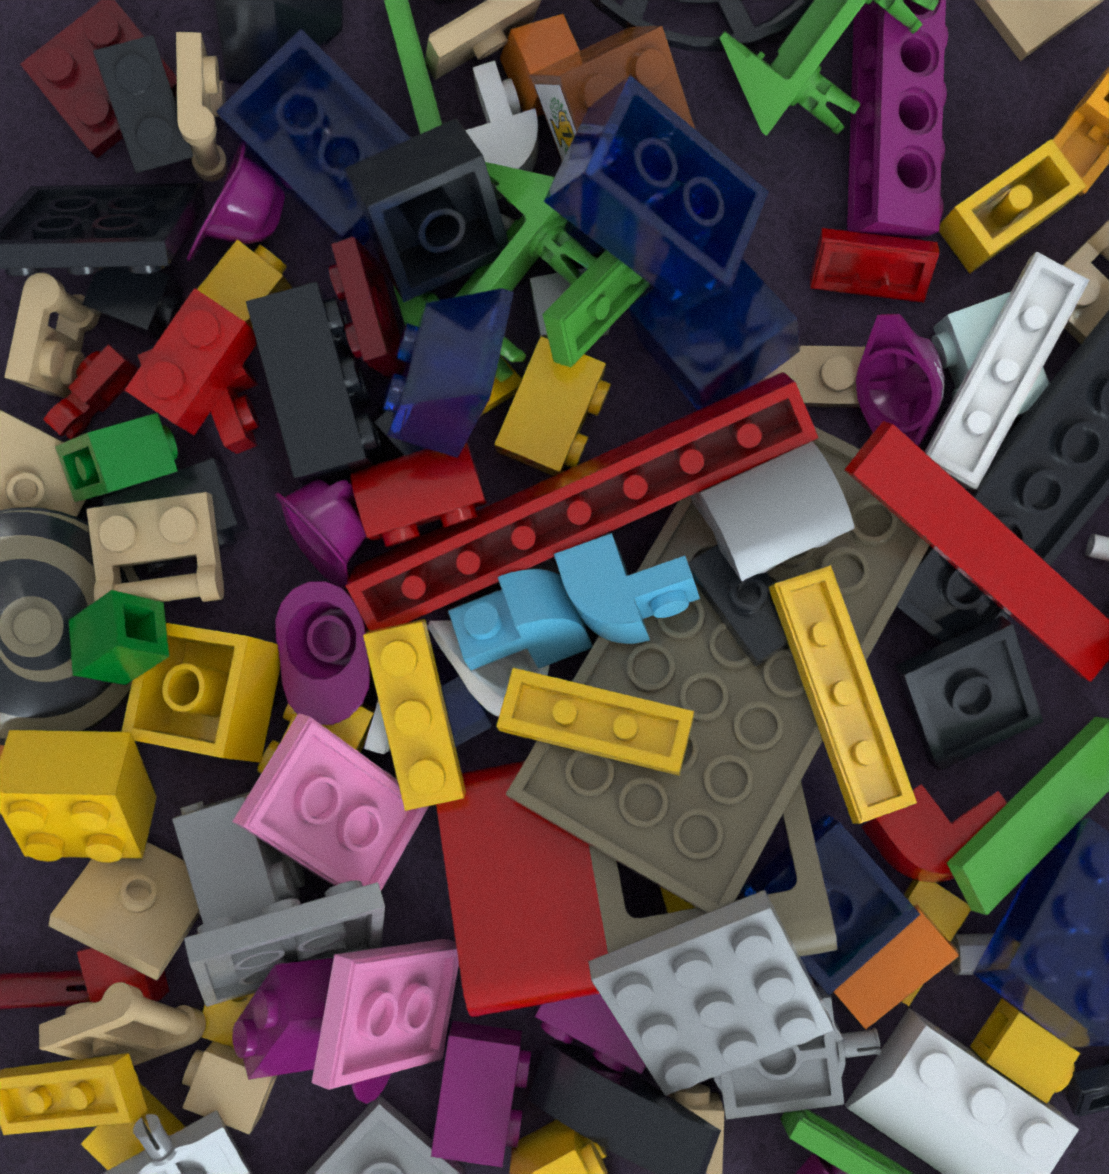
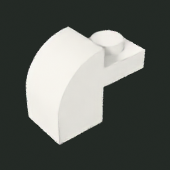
[465,61,539,200]

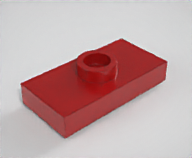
[810,228,939,303]

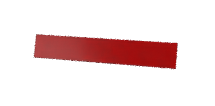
[844,421,1109,682]

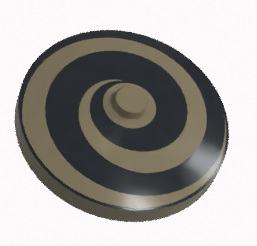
[0,507,142,745]

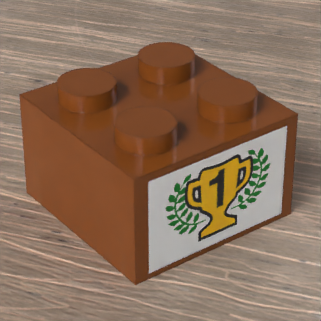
[530,26,699,193]

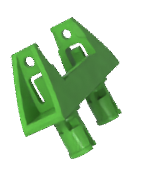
[720,0,939,136]
[393,162,598,382]

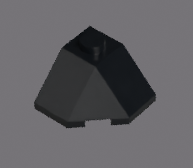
[215,0,344,84]

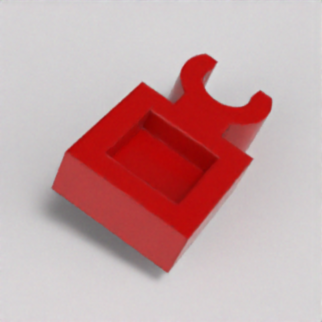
[43,344,139,440]

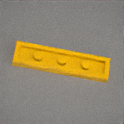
[768,565,917,824]

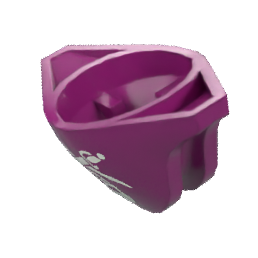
[856,314,945,447]

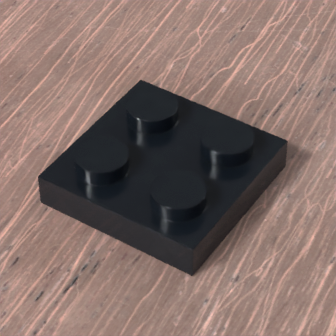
[895,616,1043,771]

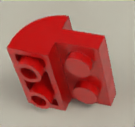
[351,436,487,547]

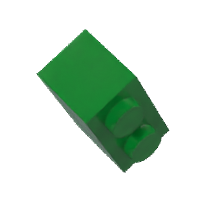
[55,413,178,502]

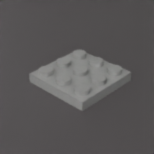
[184,881,385,1007]
[588,890,834,1096]

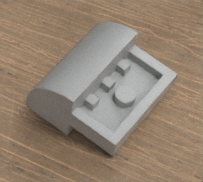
[691,441,855,581]

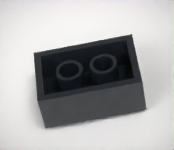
[246,282,386,485]

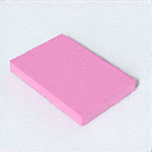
[232,713,429,890]
[312,939,459,1090]

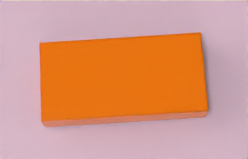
[825,904,959,1029]

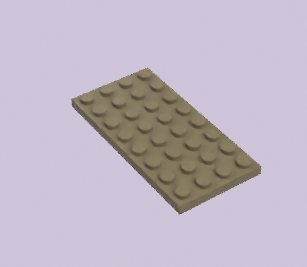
[506,427,929,914]

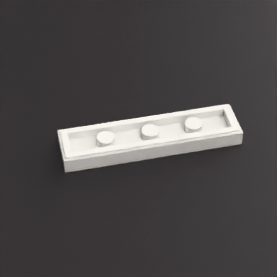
[925,252,1089,489]

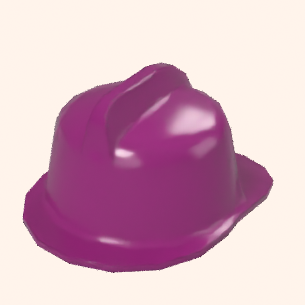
[187,142,285,262]
[275,479,366,589]
[275,581,370,725]

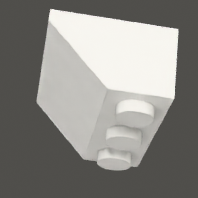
[845,1008,1079,1174]

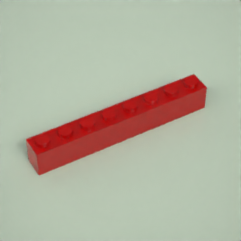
[345,372,819,631]

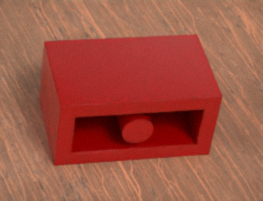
[125,288,257,435]

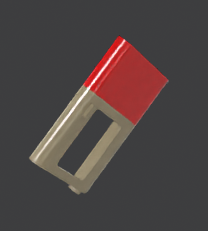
[436,761,837,1017]

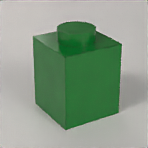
[69,590,169,685]

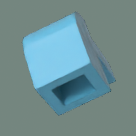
[554,533,700,644]
[448,569,593,670]

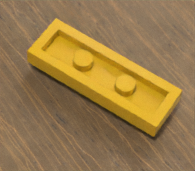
[363,619,466,811]
[496,668,694,776]
[0,1053,148,1135]

